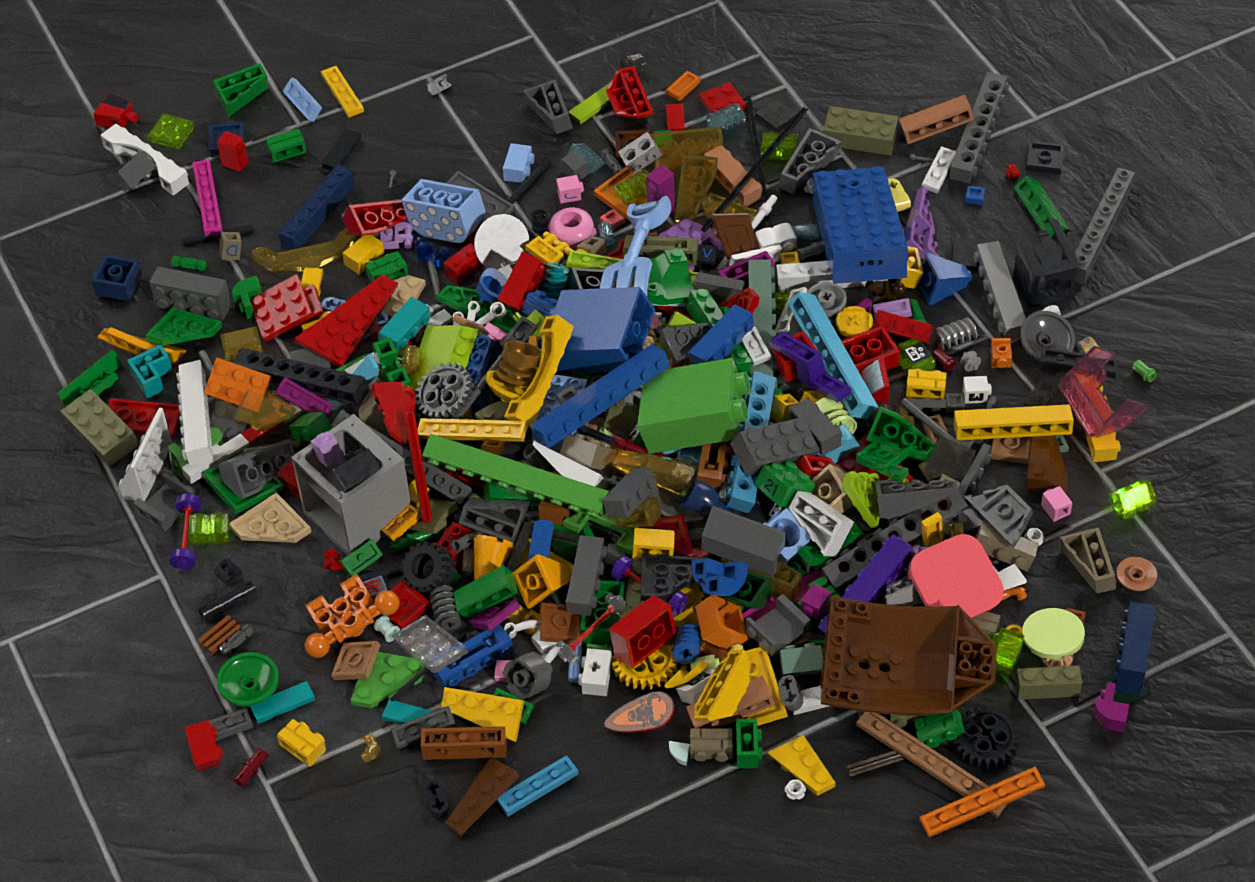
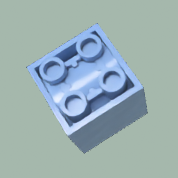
[763,508,812,574]

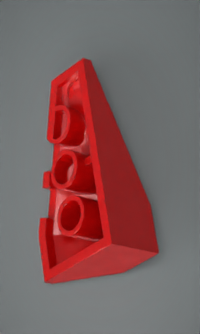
[371,382,416,446]

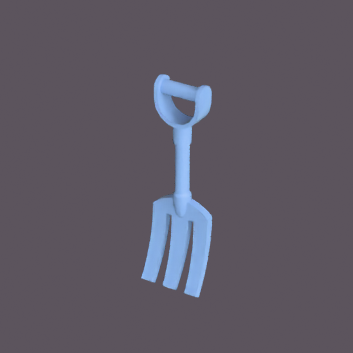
[600,196,671,296]

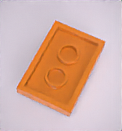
[204,357,271,412]

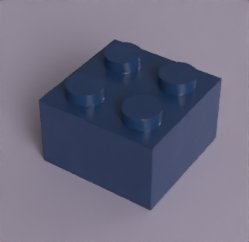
[91,254,143,301]

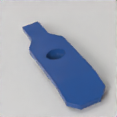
[528,519,554,560]

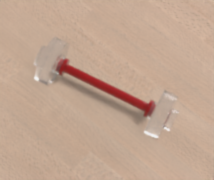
[555,592,628,664]

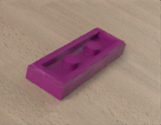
[275,377,334,417]

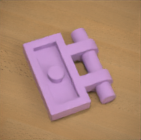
[380,219,413,249]

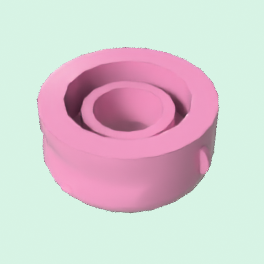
[548,207,597,251]

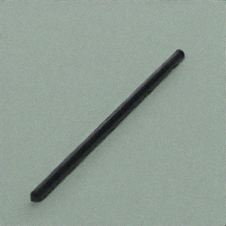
[390,633,466,702]

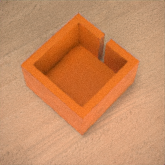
[695,595,748,651]

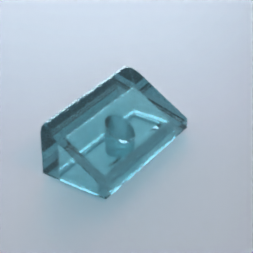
[568,143,605,173]

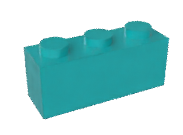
[379,297,430,353]

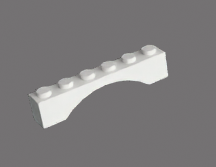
[101,124,189,196]

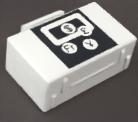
[676,668,715,704]

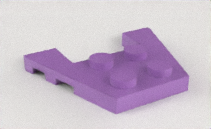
[659,218,724,270]

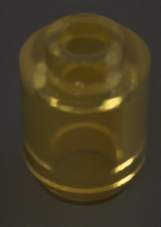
[401,345,421,375]

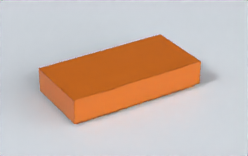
[666,71,701,102]

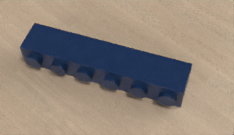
[278,164,355,254]

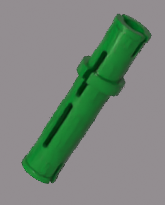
[389,526,447,553]

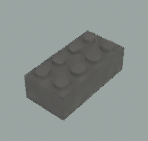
[149,267,231,320]
[730,417,820,477]

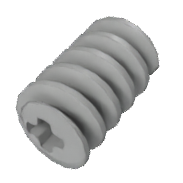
[935,318,978,350]

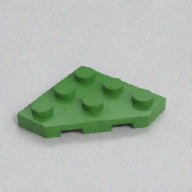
[351,652,427,708]

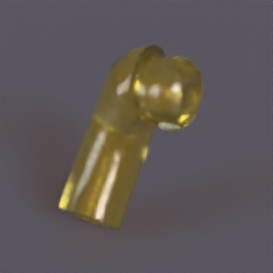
[361,733,380,762]

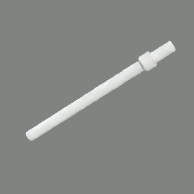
[716,195,777,269]

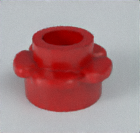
[1005,163,1020,180]

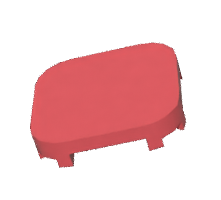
[907,534,1004,619]

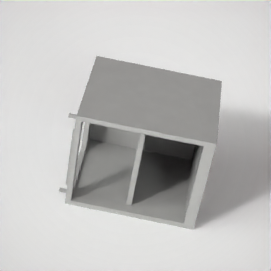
[292,414,411,555]

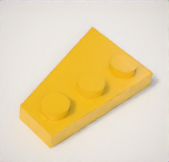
[767,735,835,796]

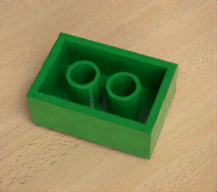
[581,581,625,645]

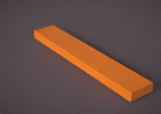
[919,766,1045,838]

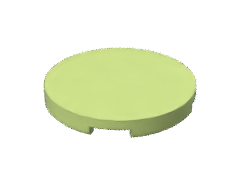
[1022,608,1085,659]

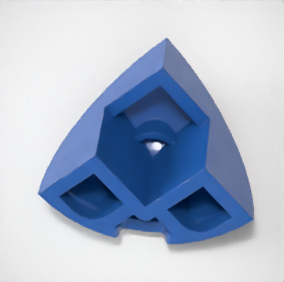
[692,558,749,596]

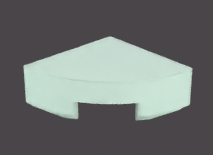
[669,741,690,765]

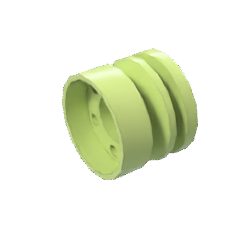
[815,397,857,434]

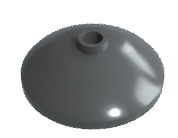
[1020,311,1075,361]

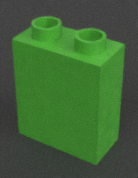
[637,358,750,454]

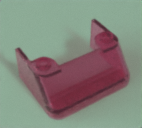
[1059,346,1148,438]

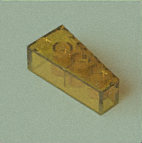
[651,126,723,170]

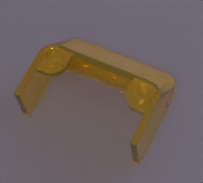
[214,388,296,432]

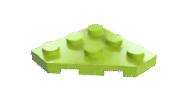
[842,471,882,528]

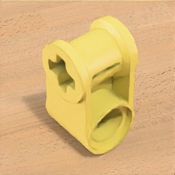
[888,178,911,212]

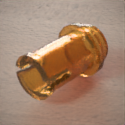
[702,642,729,662]

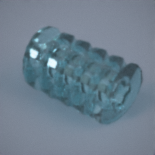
[706,103,746,135]

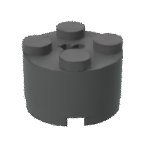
[503,651,553,699]

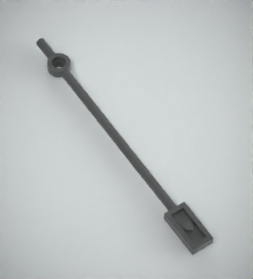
[407,316,538,485]

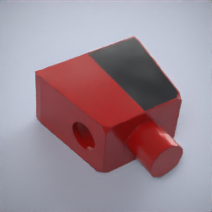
[93,92,138,128]

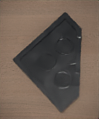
[640,554,702,601]

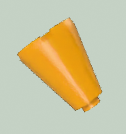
[474,535,513,581]

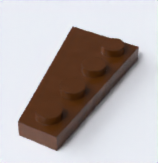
[445,757,520,836]

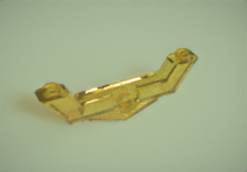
[250,228,357,272]

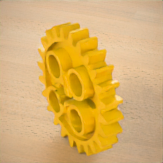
[612,640,678,690]

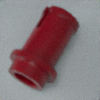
[932,348,956,371]

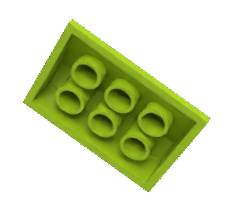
[409,325,479,394]

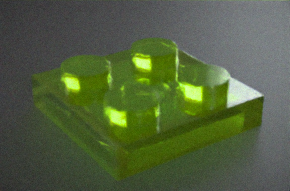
[147,113,195,149]

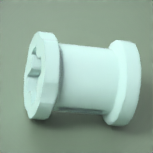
[374,615,400,642]

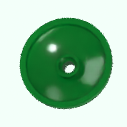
[217,652,279,706]

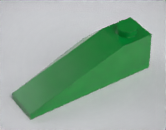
[866,406,942,463]

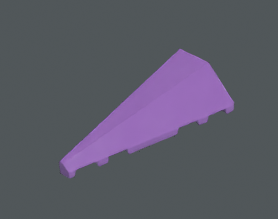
[904,186,939,259]

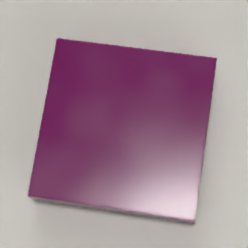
[469,600,520,631]

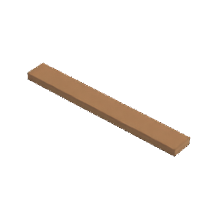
[856,712,1008,818]

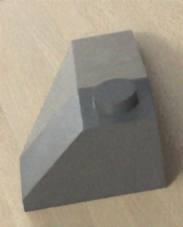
[218,438,295,499]

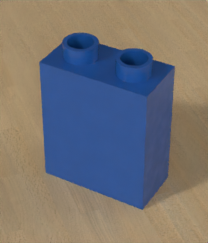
[539,287,656,373]

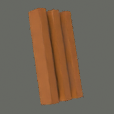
[198,615,242,655]

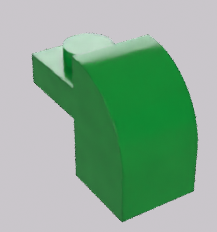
[232,276,262,319]

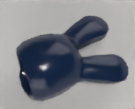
[678,480,734,517]

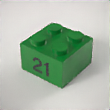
[755,461,815,507]

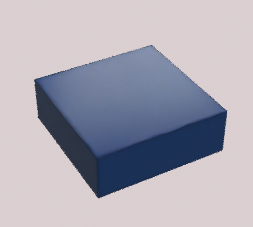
[965,186,985,205]

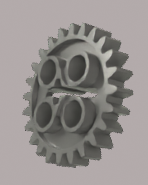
[415,362,474,419]

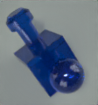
[415,237,450,267]

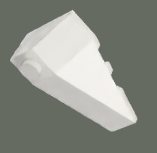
[532,441,609,490]

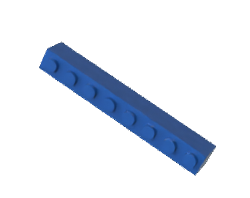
[530,344,670,448]

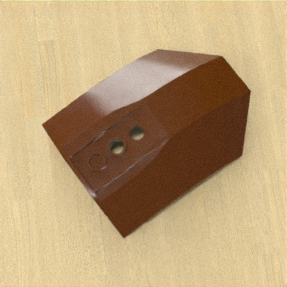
[820,596,997,716]

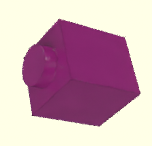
[801,583,831,620]

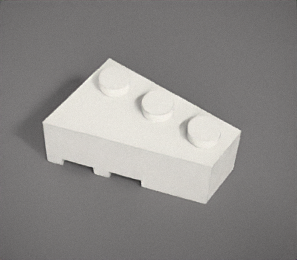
[789,491,854,557]

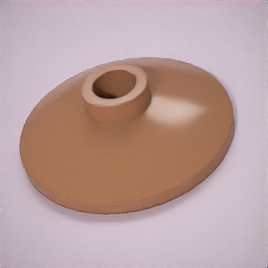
[1116,557,1157,591]

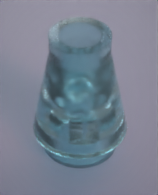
[792,222,819,240]

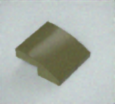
[409,498,458,534]

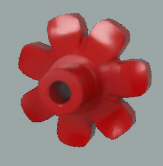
[323,548,344,571]

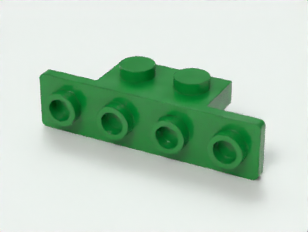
[57,350,122,407]

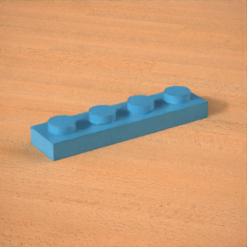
[496,755,578,817]

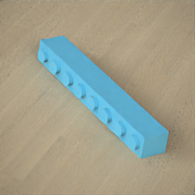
[788,292,878,419]

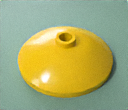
[485,370,529,404]

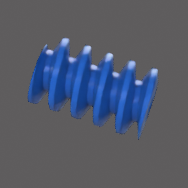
[673,624,702,664]

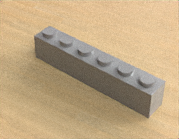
[974,241,1026,339]

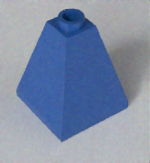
[917,253,972,305]

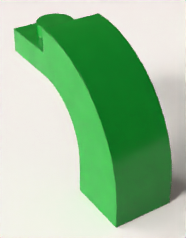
[797,523,865,571]

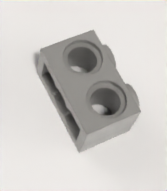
[618,132,662,175]

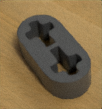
[778,675,803,711]

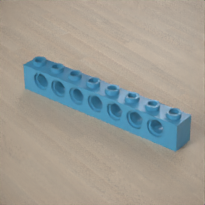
[725,371,776,513]

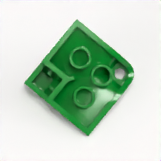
[632,248,695,305]

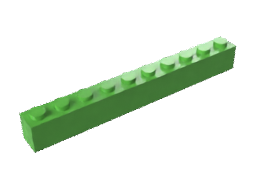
[422,434,609,518]

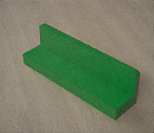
[1014,176,1070,238]

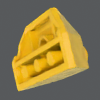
[694,650,750,721]

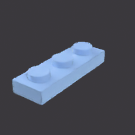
[283,78,322,122]

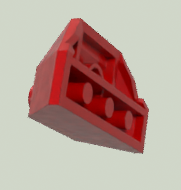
[606,66,654,119]

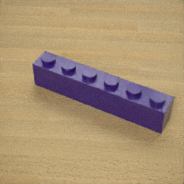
[818,534,916,636]

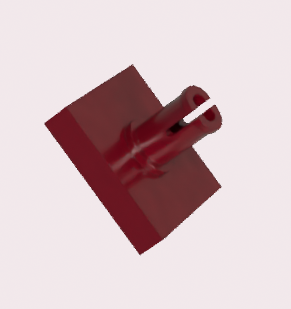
[644,514,693,555]

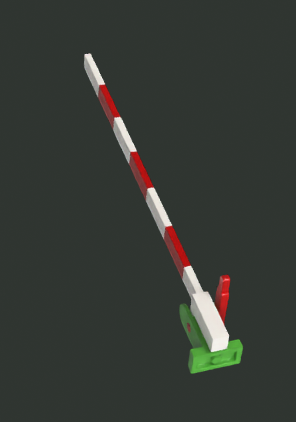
[168,309,453,484]

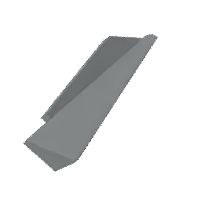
[885,576,923,606]

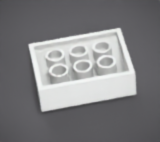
[119,408,172,502]

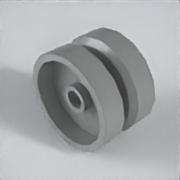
[807,282,847,328]

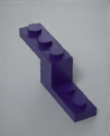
[770,332,851,403]

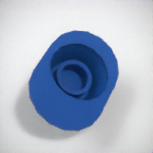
[476,268,507,303]

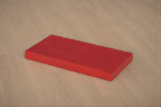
[108,398,181,438]

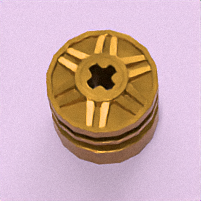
[497,341,542,387]

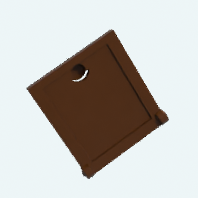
[710,213,760,259]

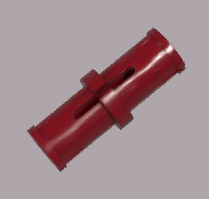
[233,747,269,788]

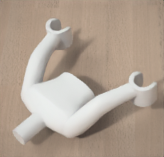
[504,620,564,663]

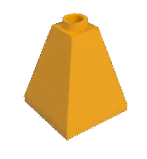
[512,554,572,609]

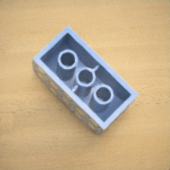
[401,179,486,243]

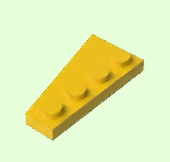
[746,647,788,726]

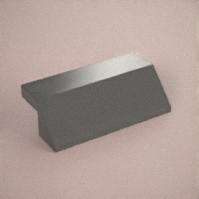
[702,506,786,576]

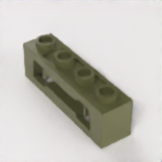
[623,235,699,266]

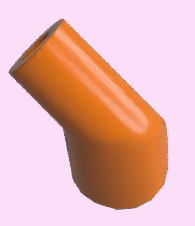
[1000,586,1027,602]

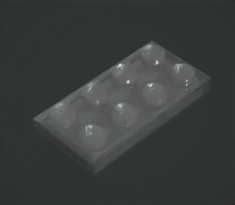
[392,615,468,673]

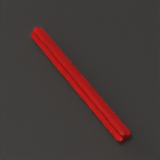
[404,412,432,523]

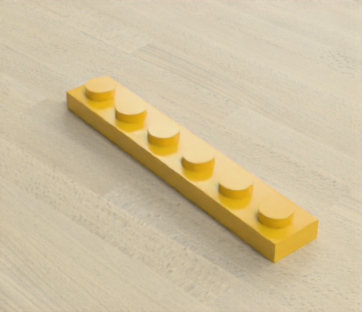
[417,418,528,442]

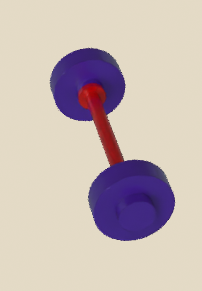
[169,494,202,569]
[611,556,687,617]

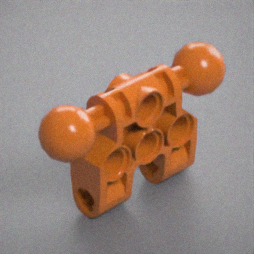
[304,574,400,658]

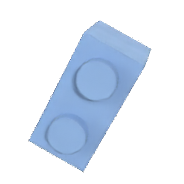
[503,143,535,183]

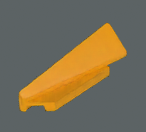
[97,327,186,365]

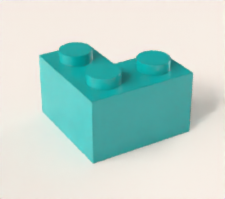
[127,345,173,398]

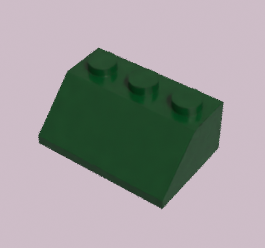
[699,561,773,609]

